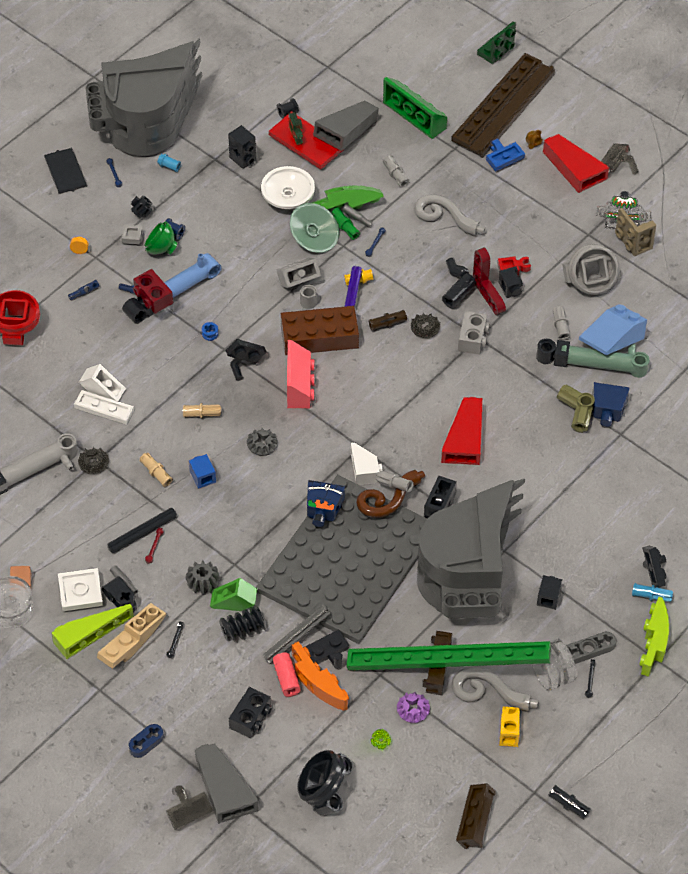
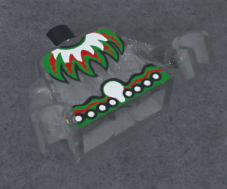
[595,191,652,229]

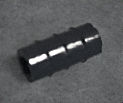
[442,273,477,308]

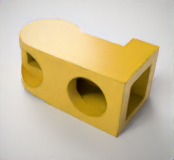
[499,706,519,747]

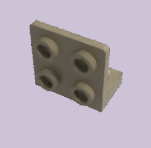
[615,208,656,256]

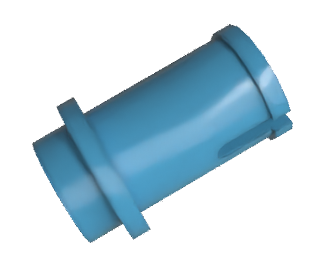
[157,154,181,172]

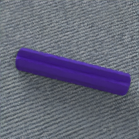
[345,266,362,307]

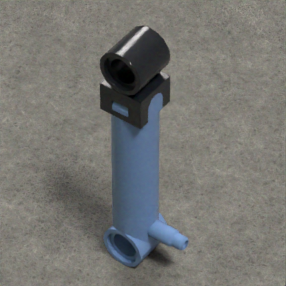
[122,253,222,323]

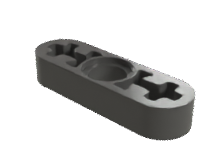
[560,631,616,665]

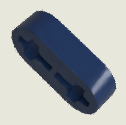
[128,724,164,758]

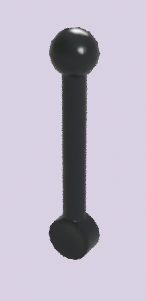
[166,621,184,658]
[585,659,595,698]

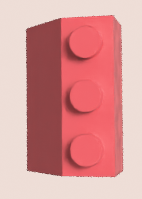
[287,340,314,408]

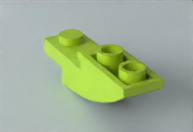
[639,596,669,677]

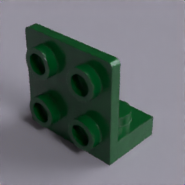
[477,21,516,65]

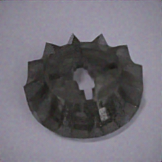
[411,312,440,338]
[78,447,109,474]

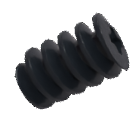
[219,606,265,641]

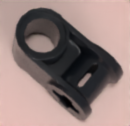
[102,576,137,612]

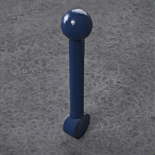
[106,158,122,187]
[365,227,386,257]

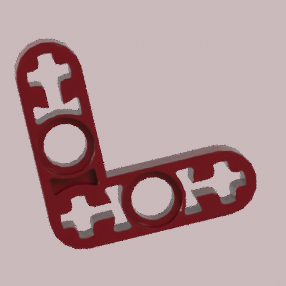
[473,247,506,315]

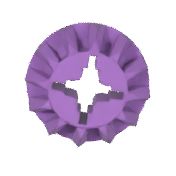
[397,691,430,723]

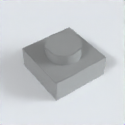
[122,225,142,244]

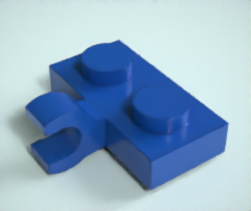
[486,139,525,172]

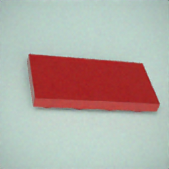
[268,112,344,169]

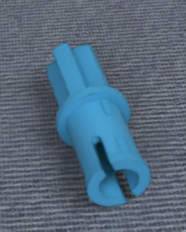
[632,583,673,602]

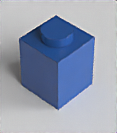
[189,454,216,489]

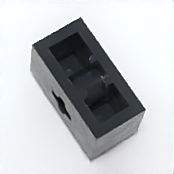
[228,125,256,169]
[424,475,457,519]

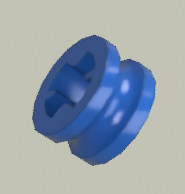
[202,322,218,341]

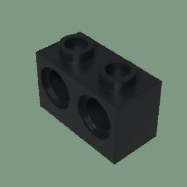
[229,687,273,739]

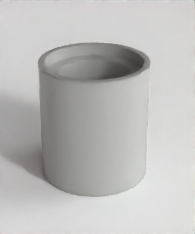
[300,285,317,309]

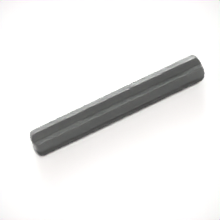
[263,606,330,663]

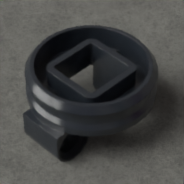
[297,750,353,816]

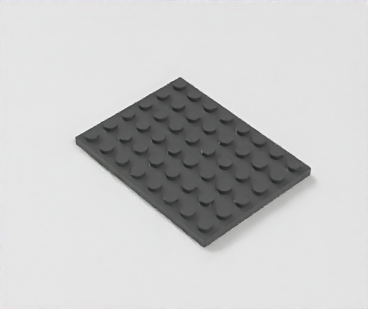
[256,474,427,644]

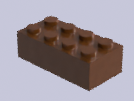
[281,306,359,356]

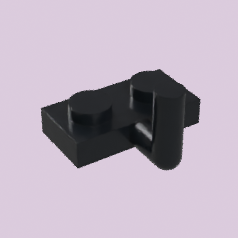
[225,339,267,381]
[642,545,666,588]
[305,630,349,669]

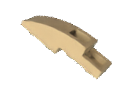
[97,603,166,669]

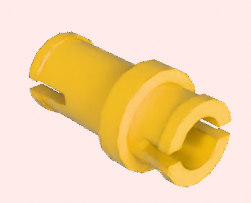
[344,269,373,286]

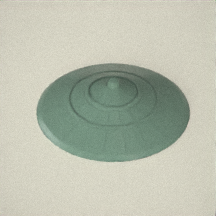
[290,203,339,253]

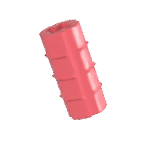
[273,653,300,697]

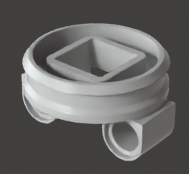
[562,244,619,295]

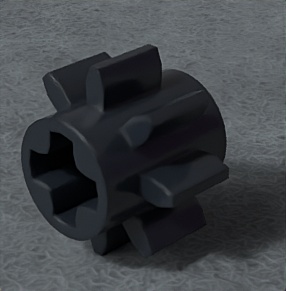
[131,195,152,218]

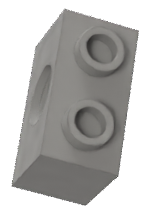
[276,257,321,288]

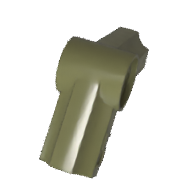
[557,384,594,433]

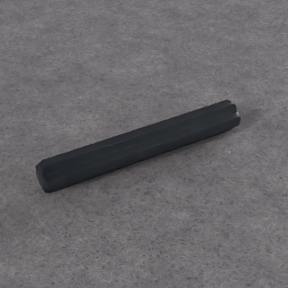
[107,508,177,553]

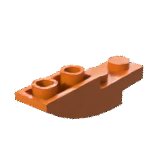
[292,641,349,711]

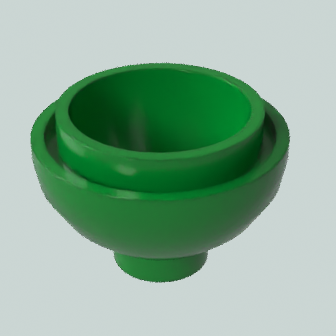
[144,221,178,255]

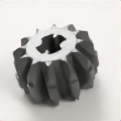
[186,560,220,595]

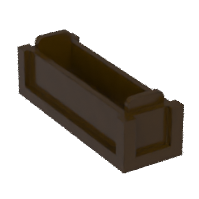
[422,630,453,696]
[456,783,496,849]

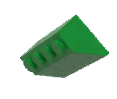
[383,77,447,139]

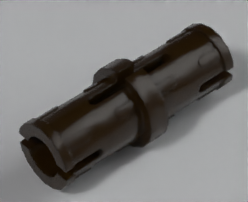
[368,310,407,331]

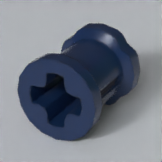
[165,218,185,240]

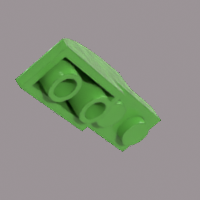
[312,185,384,209]

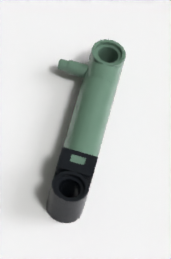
[536,338,650,378]

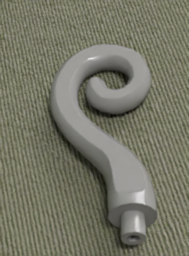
[414,194,486,235]
[452,667,539,711]

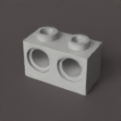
[458,311,490,355]

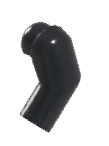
[446,258,469,278]

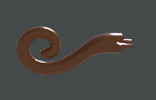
[356,470,425,518]

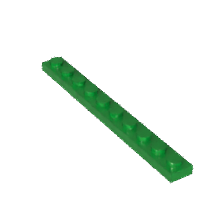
[346,641,551,671]

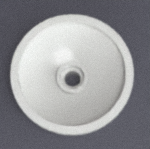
[261,166,315,209]

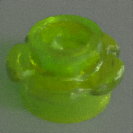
[371,729,391,749]

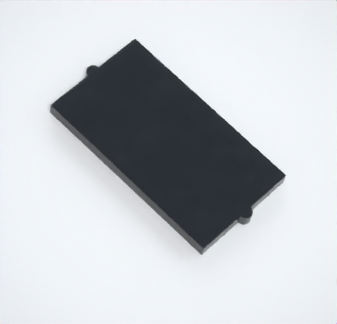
[44,148,87,194]

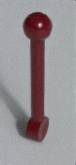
[145,528,164,564]

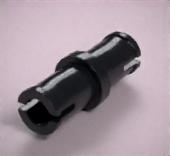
[548,785,591,820]

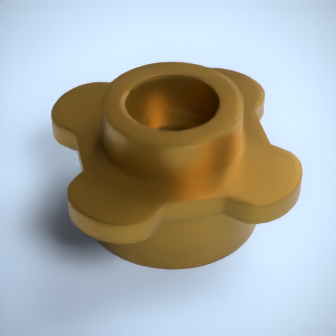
[526,130,543,149]

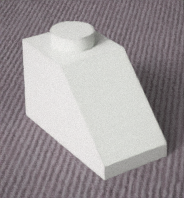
[79,364,126,401]
[351,443,382,485]

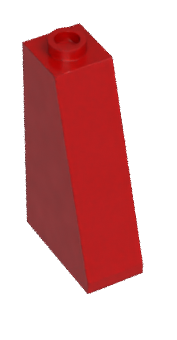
[543,134,609,193]
[441,397,483,465]

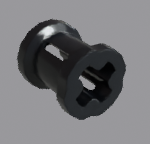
[277,98,299,118]

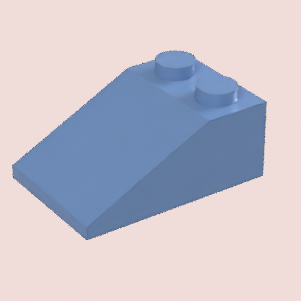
[579,304,647,355]

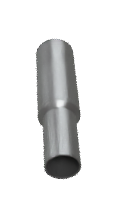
[342,204,373,227]
[110,565,138,595]

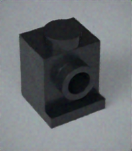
[498,266,523,298]

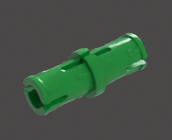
[332,208,360,240]

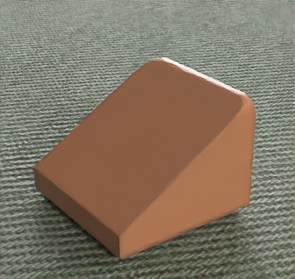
[10,566,31,591]

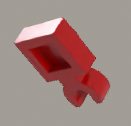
[497,256,531,275]

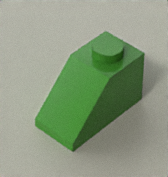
[210,578,257,611]

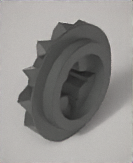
[247,428,277,455]

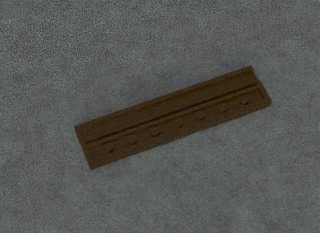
[451,53,555,158]

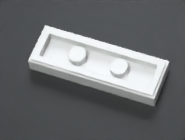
[74,390,134,425]

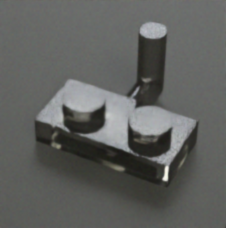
[601,143,639,174]
[166,785,213,830]

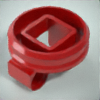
[0,290,40,346]

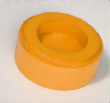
[70,237,89,254]

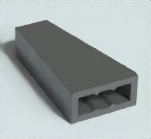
[313,100,379,151]
[195,743,258,824]

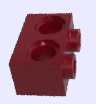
[133,269,173,314]

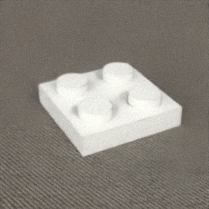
[58,568,103,611]

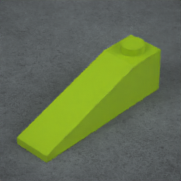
[52,604,134,659]

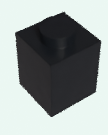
[537,575,563,610]

